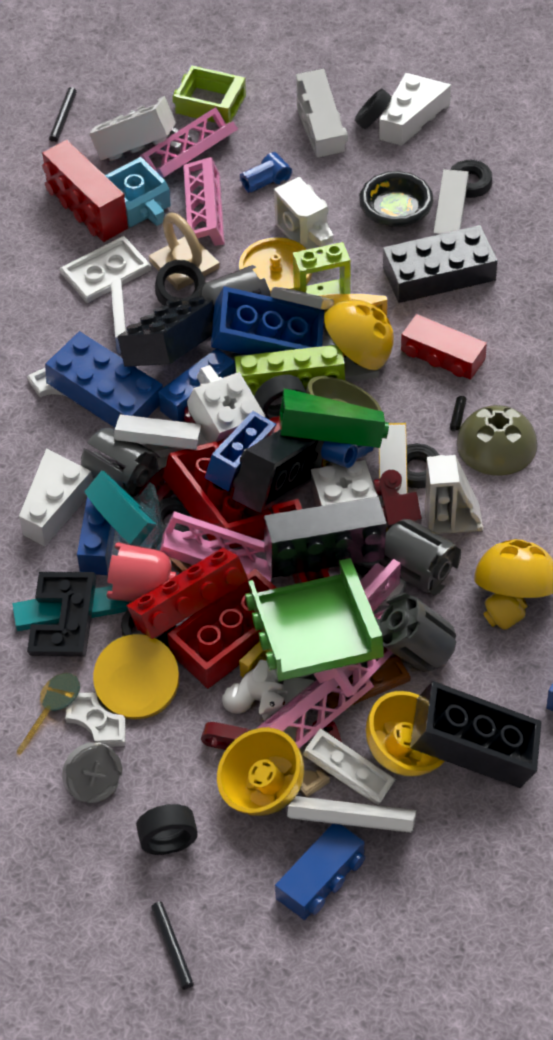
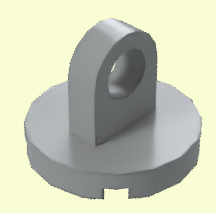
[62,742,123,803]

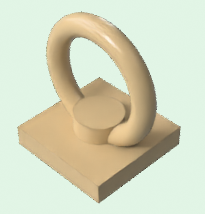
[149,213,220,291]

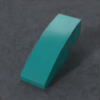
[84,471,157,546]

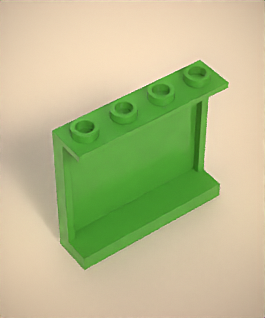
[245,558,384,681]

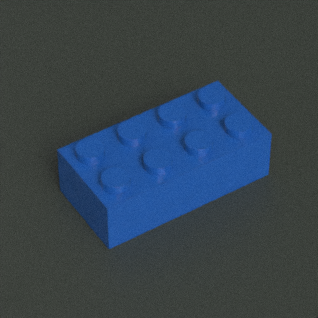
[211,286,325,355]
[45,331,163,428]

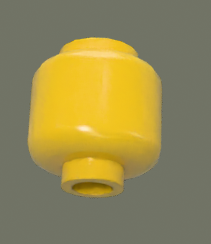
[483,593,528,630]

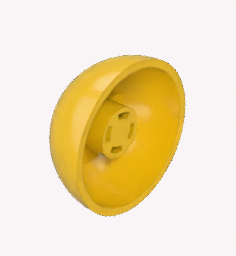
[324,300,394,370]
[474,539,553,598]
[366,691,445,776]
[217,728,304,816]

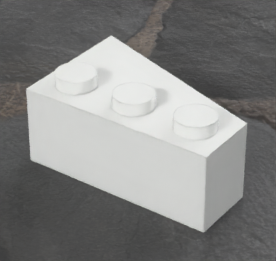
[379,73,451,146]
[89,96,176,161]
[425,455,483,534]

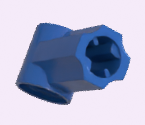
[240,152,292,193]
[321,441,374,468]

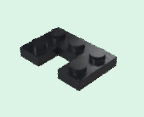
[27,572,97,657]

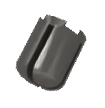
[198,265,271,305]
[81,428,160,501]
[379,519,461,596]
[375,593,456,672]

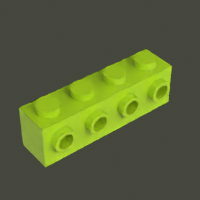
[235,345,345,396]

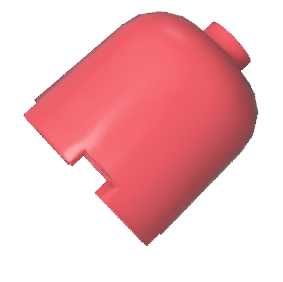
[107,542,177,602]

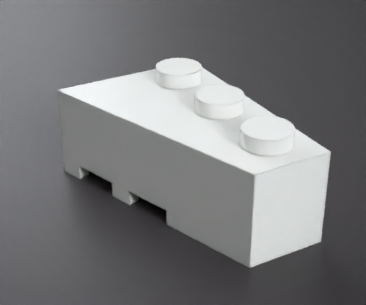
[296,69,348,157]
[19,448,92,546]

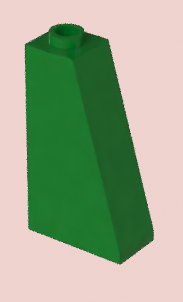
[279,389,389,448]

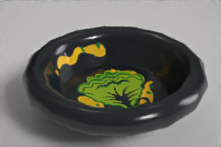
[359,171,434,227]

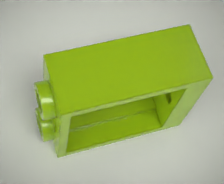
[172,65,246,124]
[293,242,351,296]

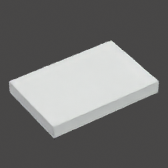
[60,236,152,303]
[114,415,201,450]

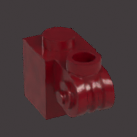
[373,470,422,530]

